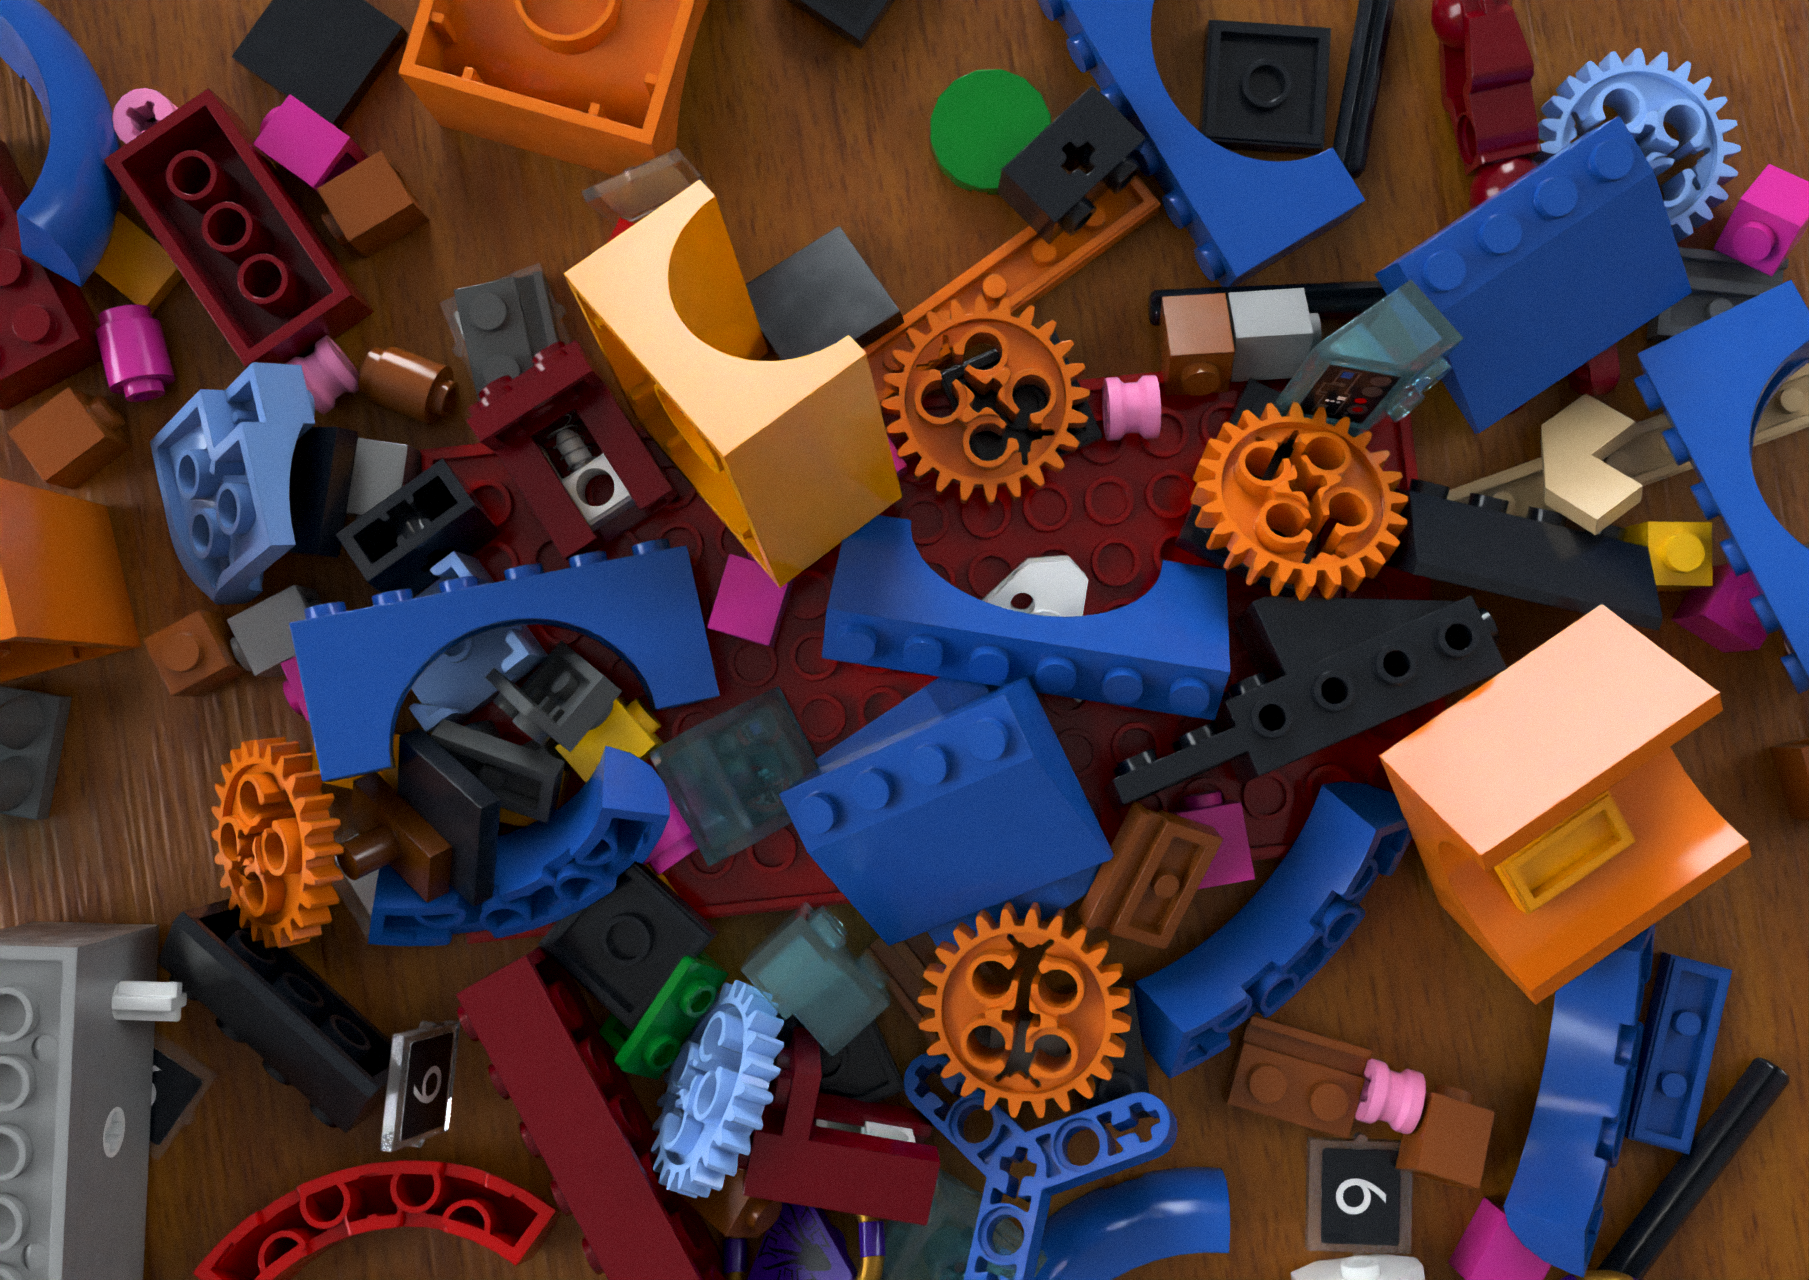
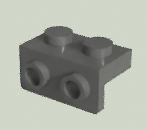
[486,640,622,752]

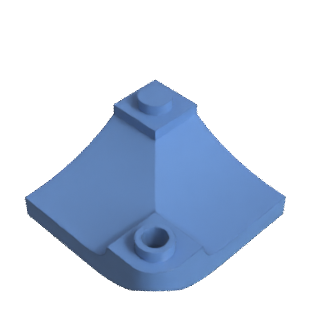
[149,362,315,605]

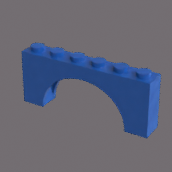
[1037,0,1365,287]
[1633,280,1809,694]
[821,515,1230,721]
[289,539,720,782]

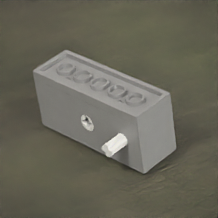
[0,921,187,1280]

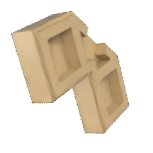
[1540,393,1643,535]

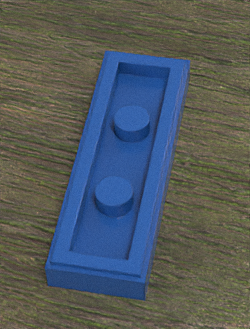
[1624,952,1732,1154]

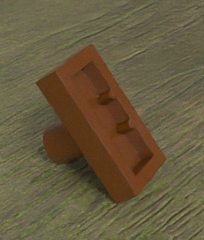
[336,772,452,903]

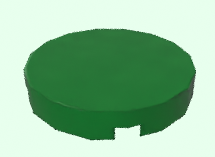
[930,69,1051,195]

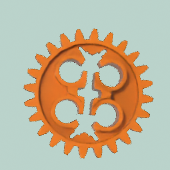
[881,295,1090,506]
[1190,402,1408,601]
[211,736,344,948]
[918,902,1132,1118]

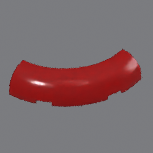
[192,1160,561,1280]

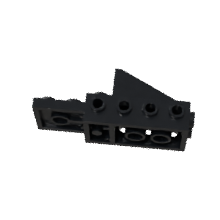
[1104,595,1507,811]

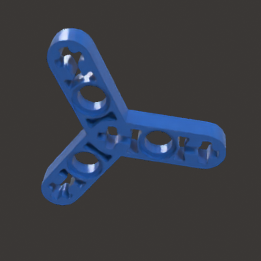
[903,1053,1178,1280]

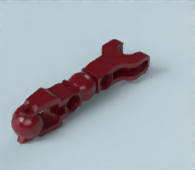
[1431,0,1620,416]

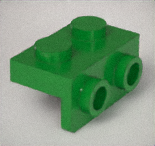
[598,951,729,1080]

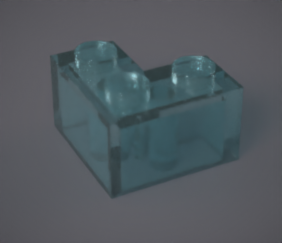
[741,901,891,1057]

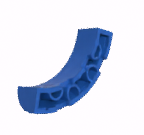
[0,0,123,287]
[368,746,670,946]
[1134,781,1412,1079]
[1503,923,1655,1278]
[1018,1167,1230,1280]

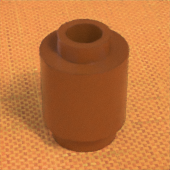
[358,346,459,425]

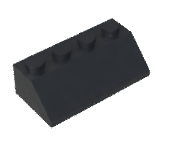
[1384,478,1663,631]
[157,899,409,1133]

